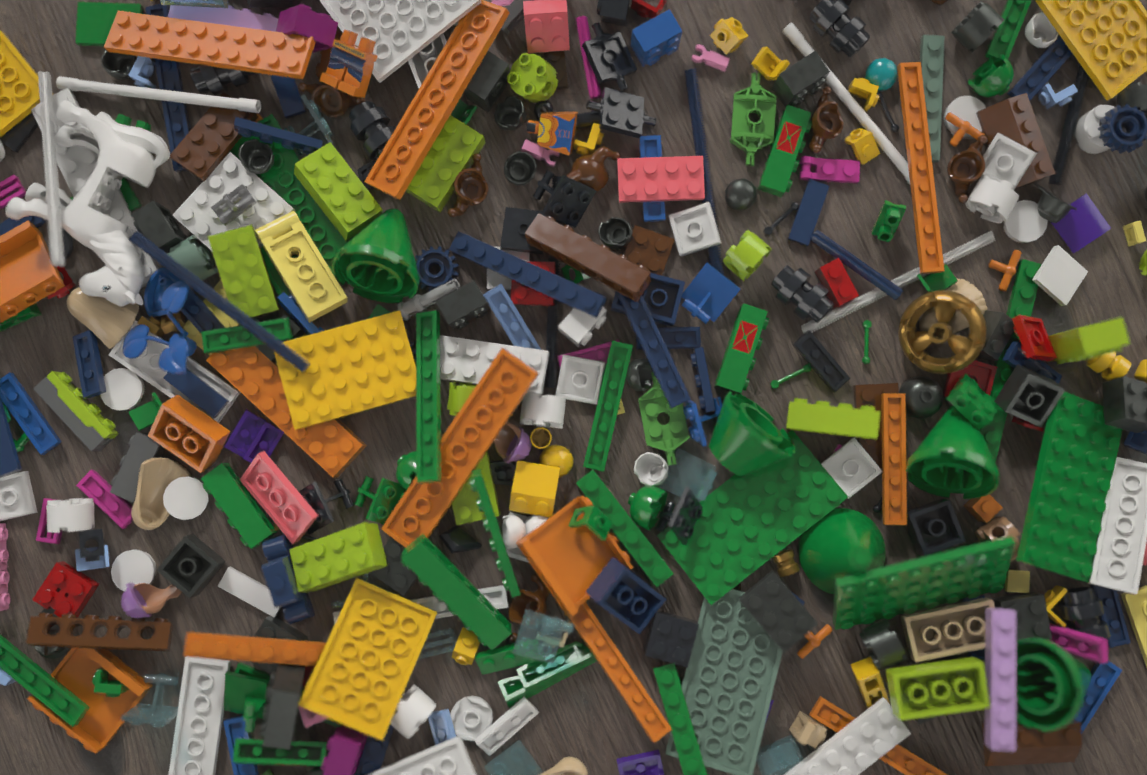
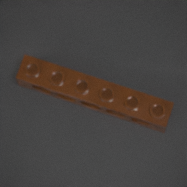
[26,613,173,652]

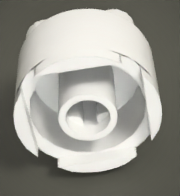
[1073,105,1126,154]
[965,175,1019,223]
[520,393,566,429]
[47,498,95,532]
[390,684,437,739]

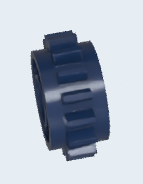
[1098,104,1147,154]
[415,246,459,292]

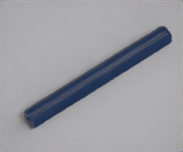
[811,230,903,300]

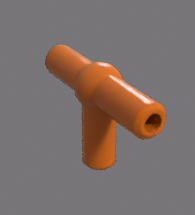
[945,112,984,147]
[988,250,1022,292]
[797,624,833,659]

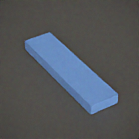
[483,284,541,350]

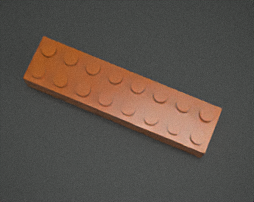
[206,346,367,477]

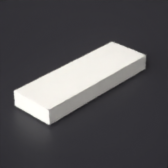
[218,566,282,617]
[475,697,539,756]

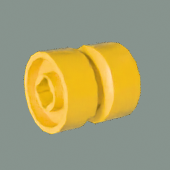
[1086,352,1131,381]

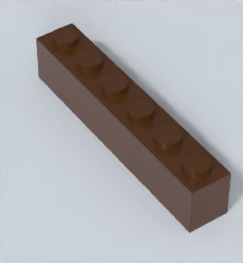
[525,213,651,302]

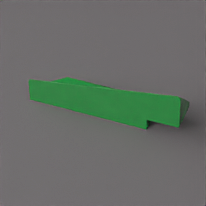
[498,641,597,708]

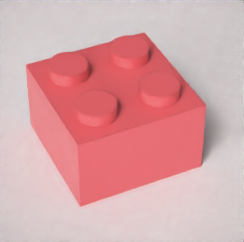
[523,0,570,53]

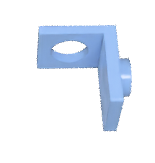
[75,545,109,571]

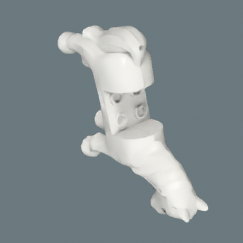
[5,100,170,307]

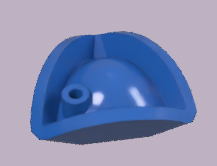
[144,267,181,317]

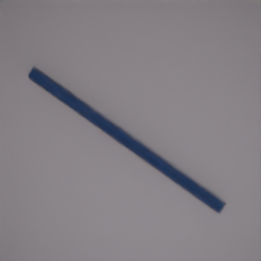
[684,68,724,274]
[129,231,311,373]

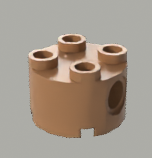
[975,515,1020,561]

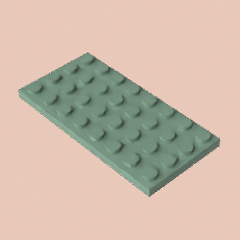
[665,589,783,775]

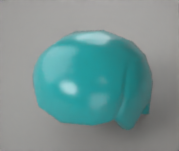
[865,58,898,91]

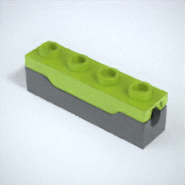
[33,371,119,451]

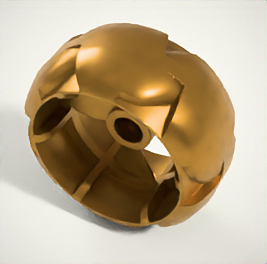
[898,290,987,374]

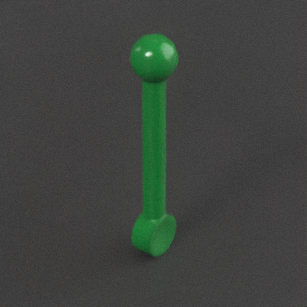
[862,320,872,364]
[770,364,811,389]

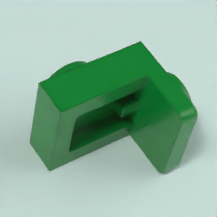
[92,668,129,697]

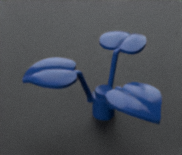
[122,281,197,374]

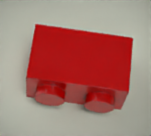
[815,258,859,309]

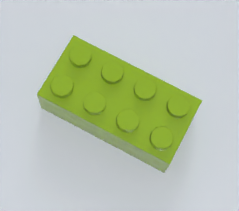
[406,115,486,213]
[294,142,383,241]
[208,224,279,318]
[1048,317,1130,365]
[786,398,880,440]
[452,451,501,525]
[290,522,388,592]
[886,657,990,720]

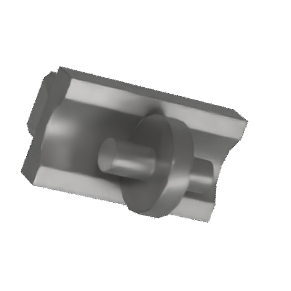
[211,184,257,226]

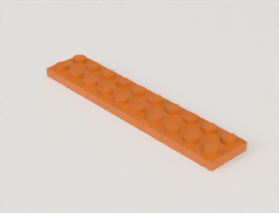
[364,0,510,200]
[104,11,316,79]
[381,348,539,548]

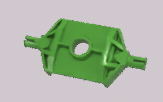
[730,72,777,166]
[638,372,690,466]

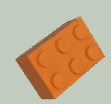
[148,395,231,473]

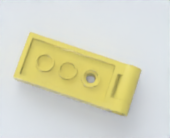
[254,211,347,323]

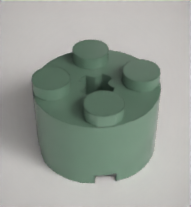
[167,235,218,281]

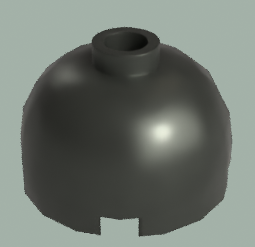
[899,376,944,419]

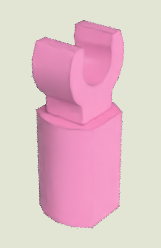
[691,45,730,72]
[521,139,560,167]

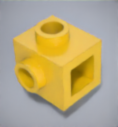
[710,17,748,55]

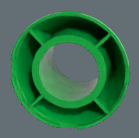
[709,392,796,476]

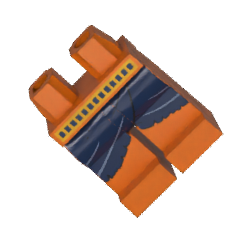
[320,29,378,98]

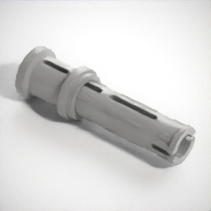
[397,279,461,321]

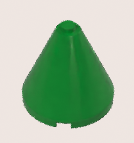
[331,208,420,303]
[906,405,999,499]
[797,508,886,594]
[1016,638,1091,732]

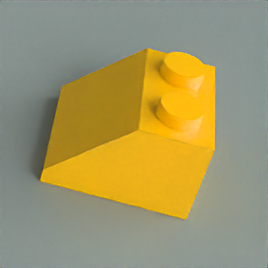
[509,460,560,517]

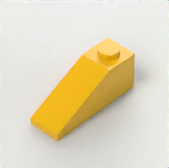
[850,657,891,709]

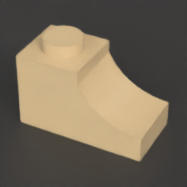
[789,711,827,748]

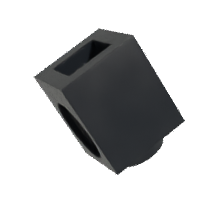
[78,529,105,562]

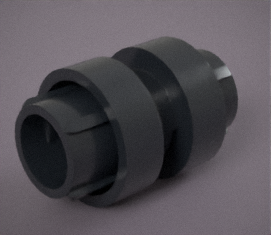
[809,0,870,57]
[190,64,256,95]
[349,101,396,160]
[771,265,834,323]
[1060,587,1111,639]

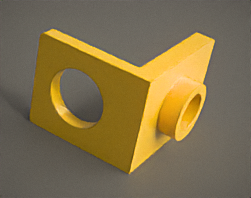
[1044,585,1068,627]

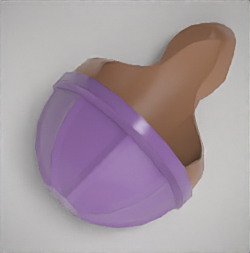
[494,423,531,463]
[121,582,182,618]

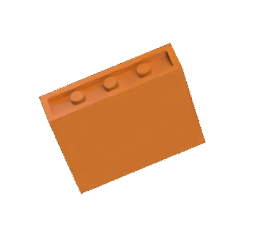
[0,220,65,323]
[516,496,633,616]
[28,635,153,754]

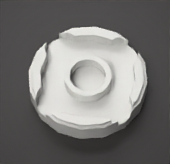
[944,96,986,139]
[1003,200,1048,243]
[100,368,145,411]
[163,476,208,520]
[111,549,157,592]
[450,696,493,741]

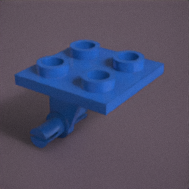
[682,263,741,324]
[683,397,723,446]

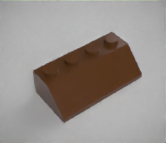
[976,93,1055,189]
[982,719,1082,766]

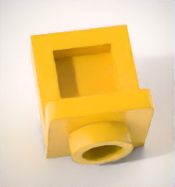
[751,46,790,80]
[848,78,879,112]
[573,123,604,155]
[844,128,880,165]
[452,627,480,665]

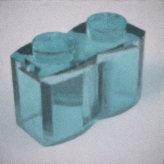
[756,735,803,775]

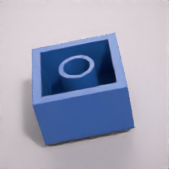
[630,9,683,67]

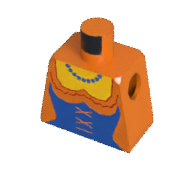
[527,112,578,156]

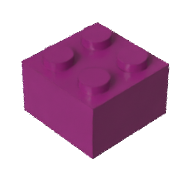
[276,4,338,53]
[321,724,368,775]

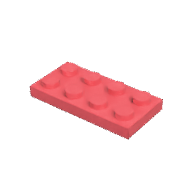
[617,156,705,203]
[240,451,318,544]

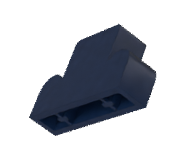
[261,534,315,625]

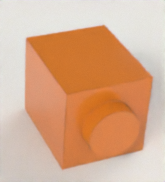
[963,494,1003,523]

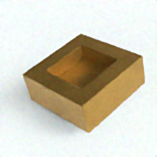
[161,310,185,334]
[137,316,165,337]

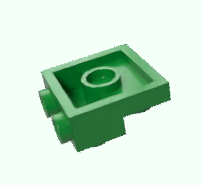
[947,373,997,430]

